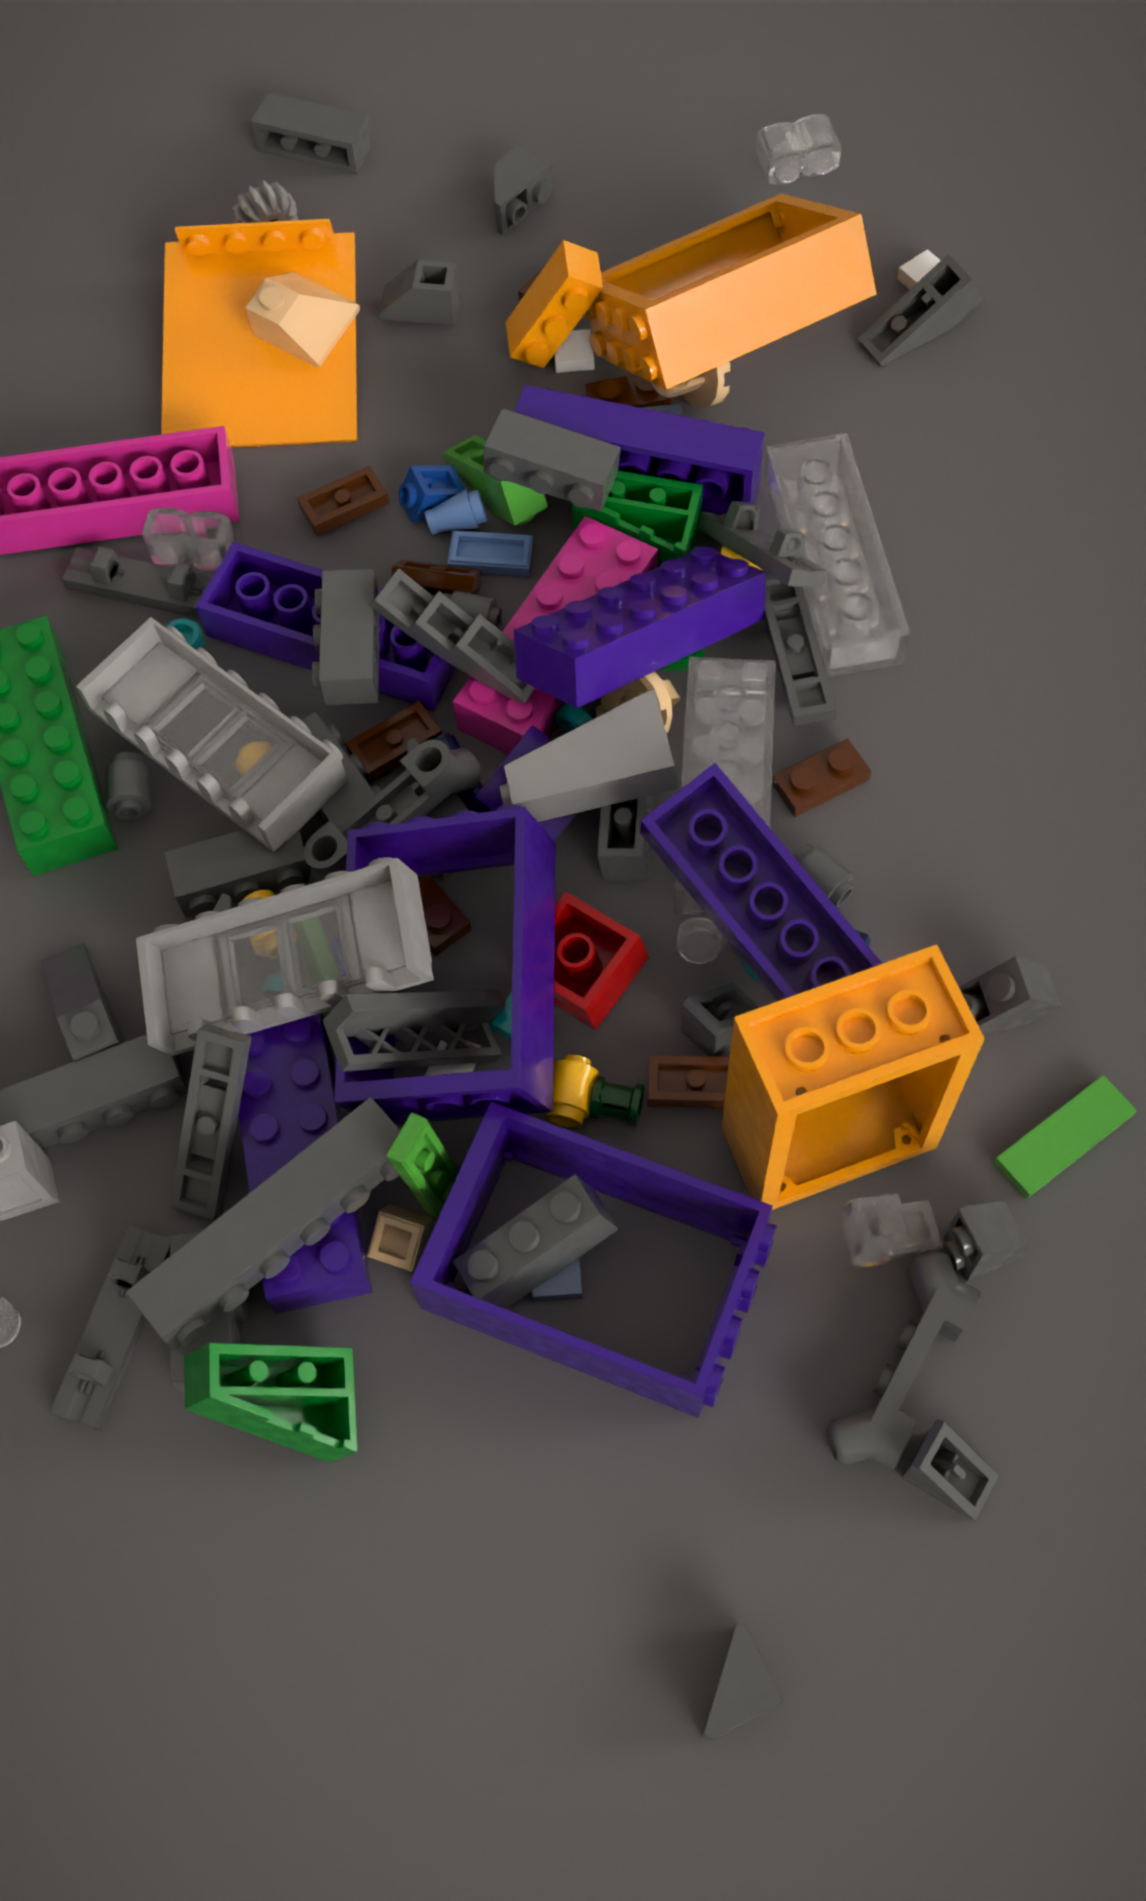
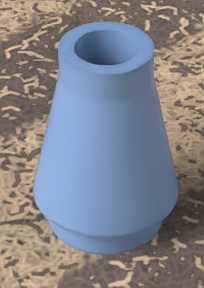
[424,488,488,535]

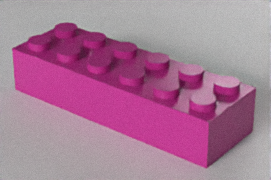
[0,426,240,555]
[453,516,658,754]

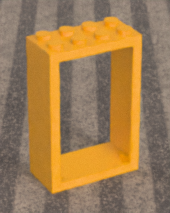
[584,193,877,390]
[721,944,985,1210]

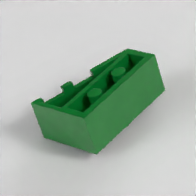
[572,471,703,567]
[184,1343,358,1463]

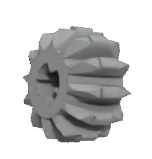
[232,180,298,224]

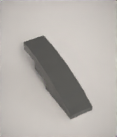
[370,568,535,704]

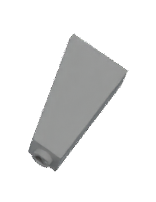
[499,690,678,822]

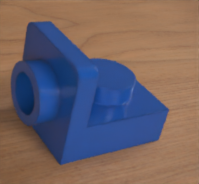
[399,465,465,523]

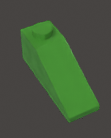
[443,435,548,526]

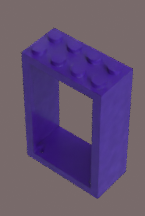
[334,805,556,1124]
[410,1101,777,1418]

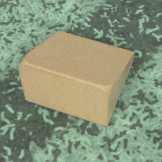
[367,1204,433,1272]

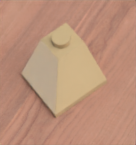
[245,272,360,369]

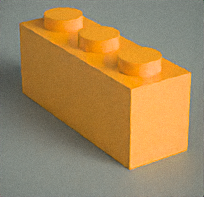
[506,240,603,368]

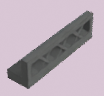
[323,990,506,1072]

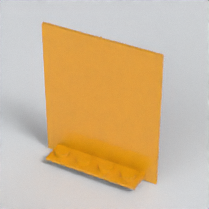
[161,219,357,448]

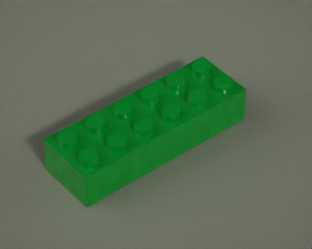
[0,615,118,876]

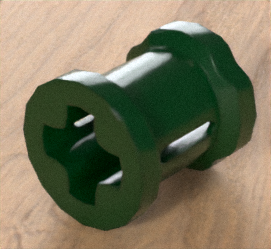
[589,1076,645,1127]

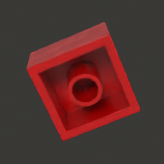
[511,891,649,1031]

